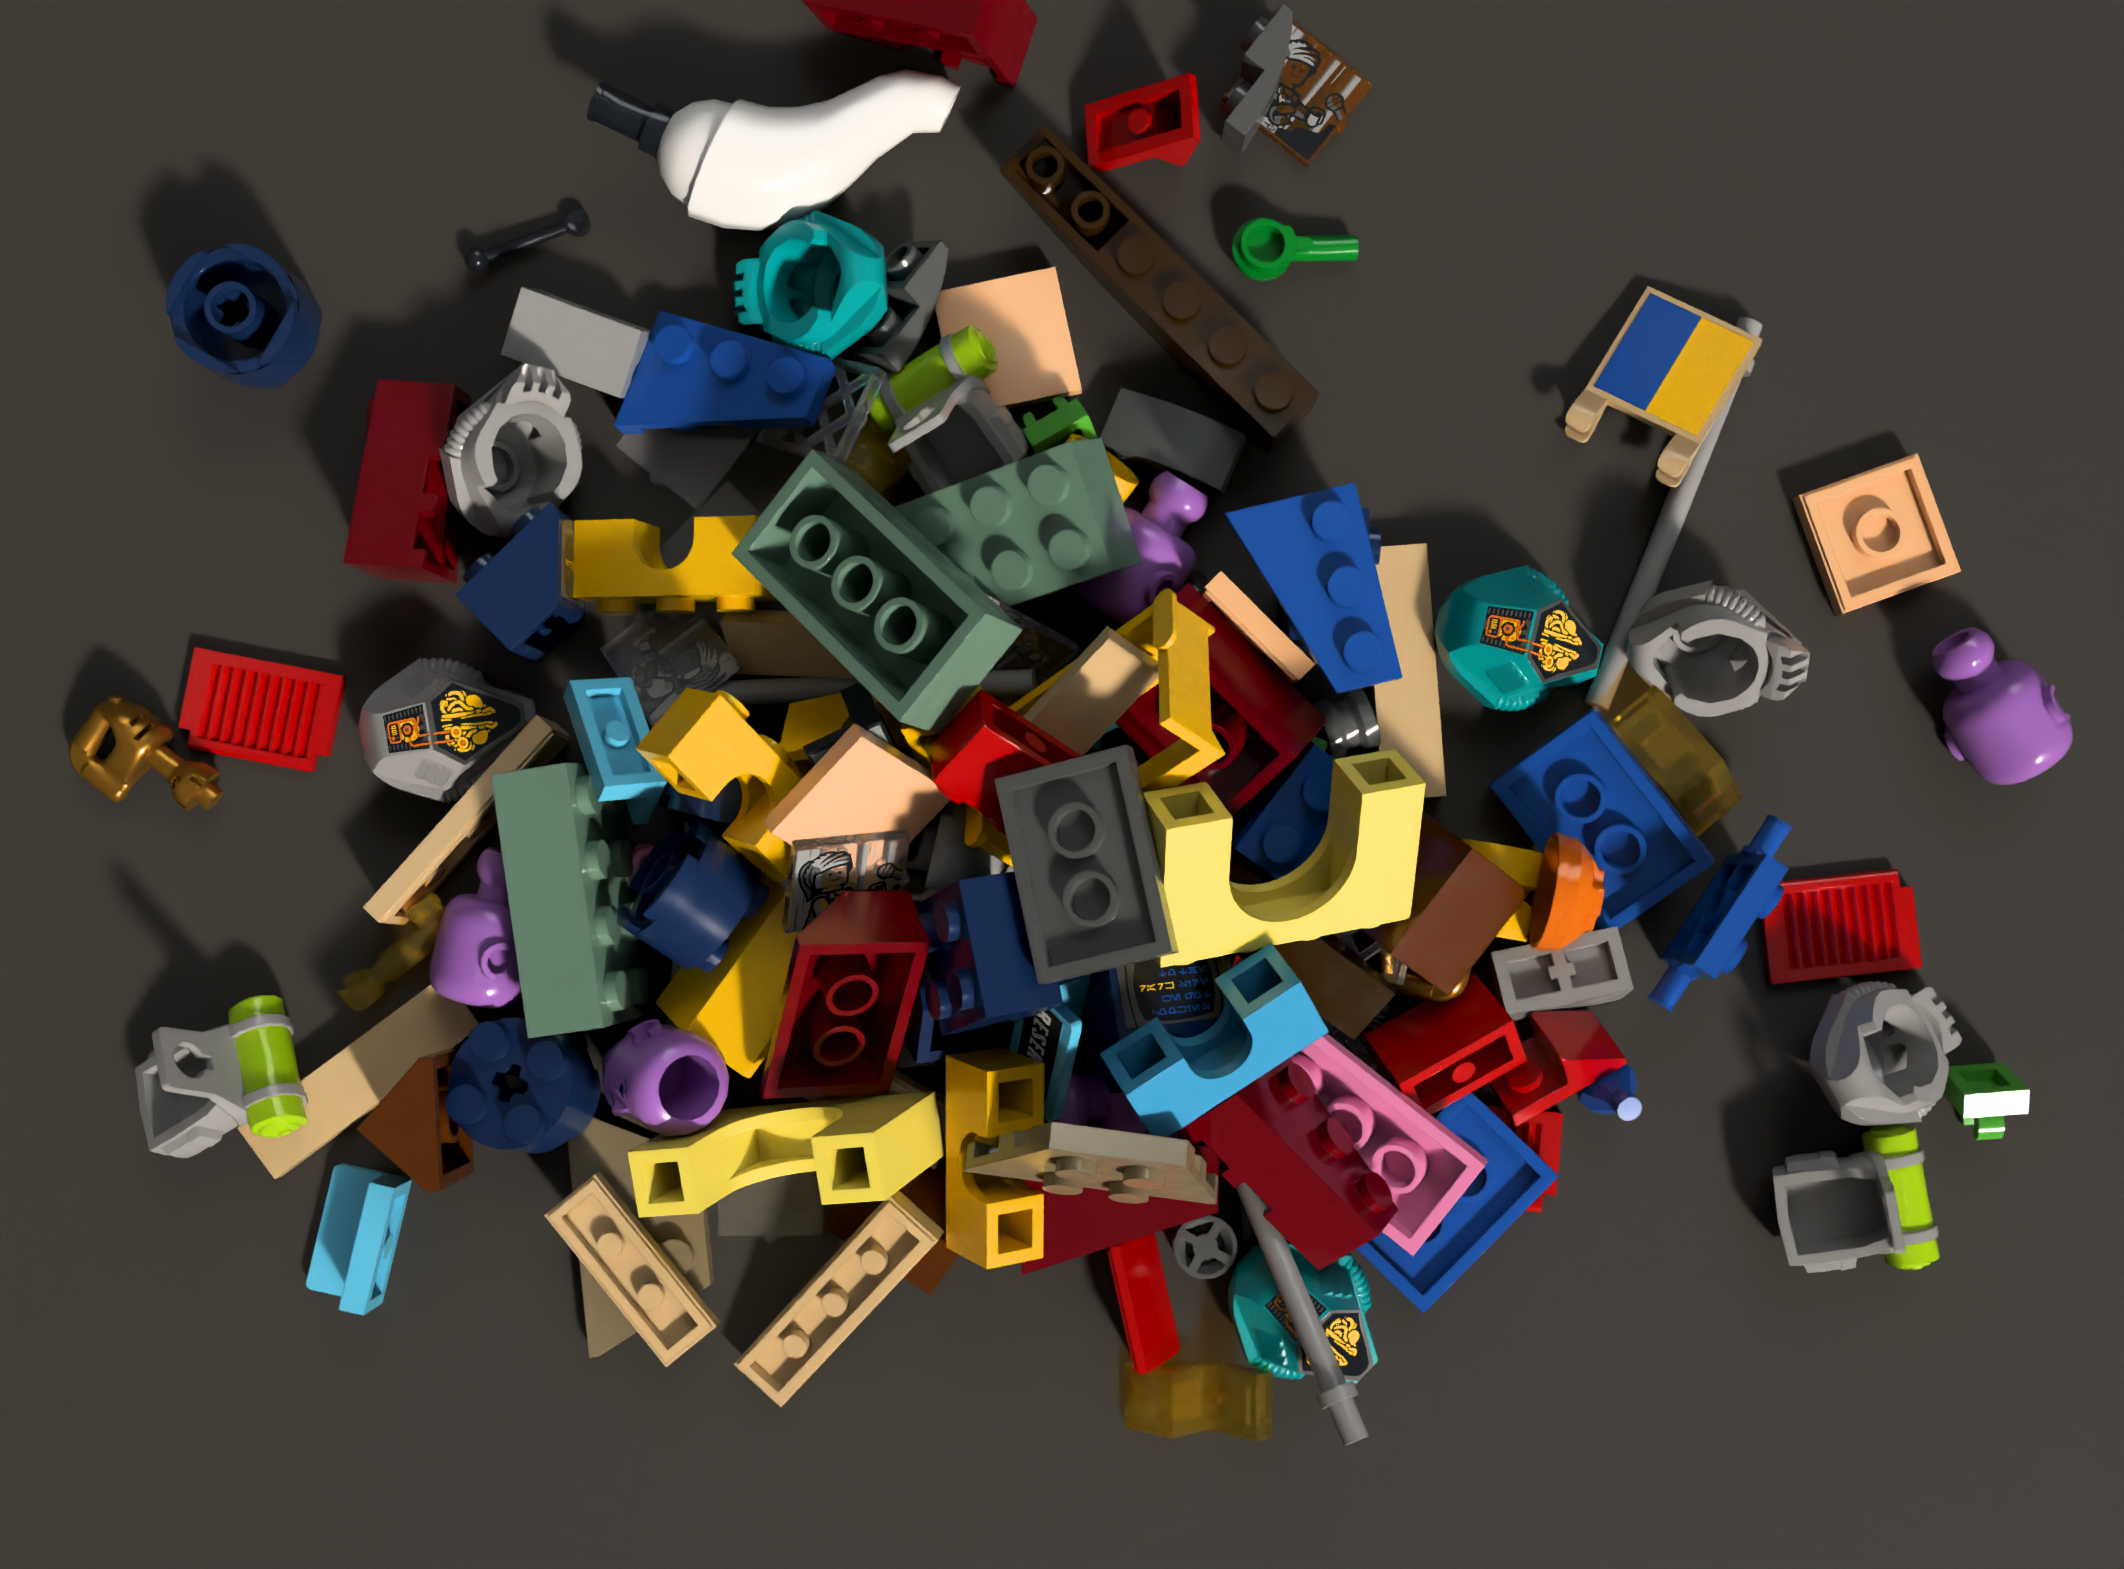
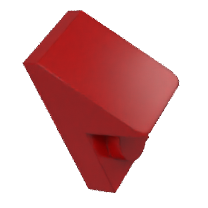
[1084,73,1201,172]
[1487,1010,1627,1127]

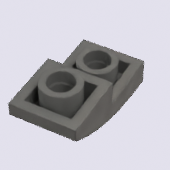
[1221,4,1293,155]
[851,240,949,372]
[1100,388,1247,496]

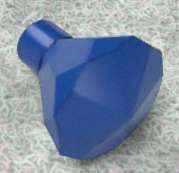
[1578,1064,1642,1121]

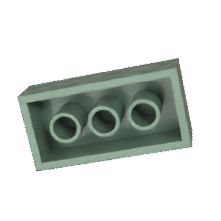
[894,438,1142,609]
[731,449,1023,734]
[491,763,652,1038]

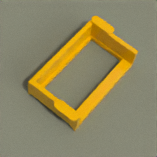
[964,588,1226,867]

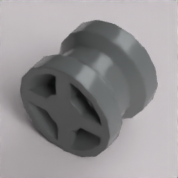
[1311,688,1381,759]
[1171,1211,1238,1279]

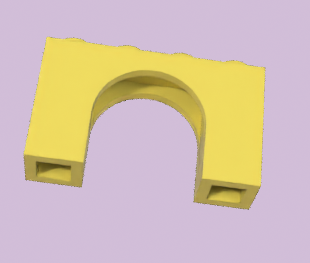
[1143,749,1426,968]
[627,1091,945,1218]

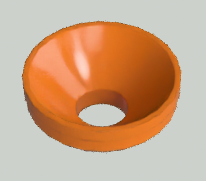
[1529,832,1605,951]

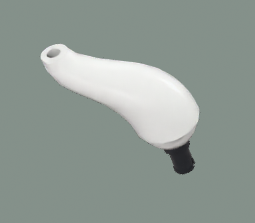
[587,69,961,231]

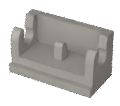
[501,287,651,398]
[1485,926,1634,1021]

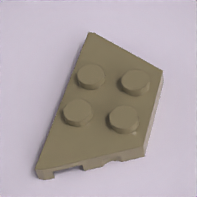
[567,1116,714,1358]
[964,1122,1218,1205]

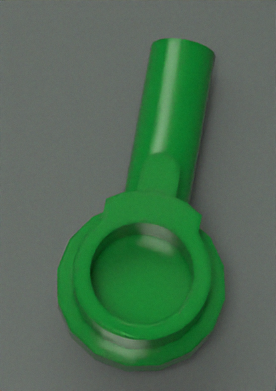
[1231,217,1359,282]

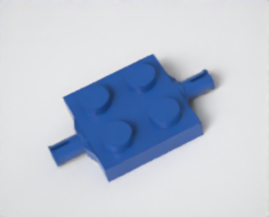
[1647,814,1792,1012]

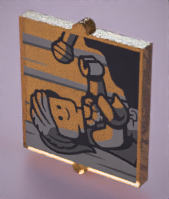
[1222,21,1373,168]

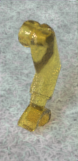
[336,891,445,1011]

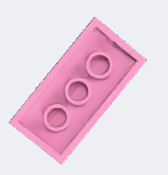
[1290,1034,1489,1256]

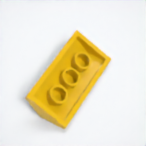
[655,859,904,1079]

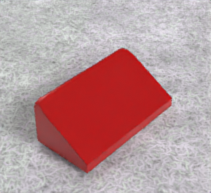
[1107,1233,1180,1375]

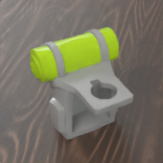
[863,324,1029,495]
[135,995,309,1158]
[1772,1124,1940,1273]

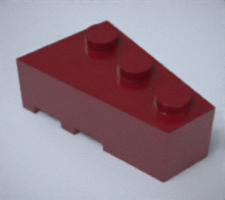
[802,0,1038,89]
[343,379,471,584]
[1178,1058,1399,1271]
[1021,1137,1219,1276]

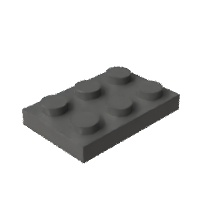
[994,745,1179,984]

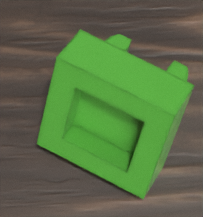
[1022,395,1098,455]
[1943,1062,2030,1141]

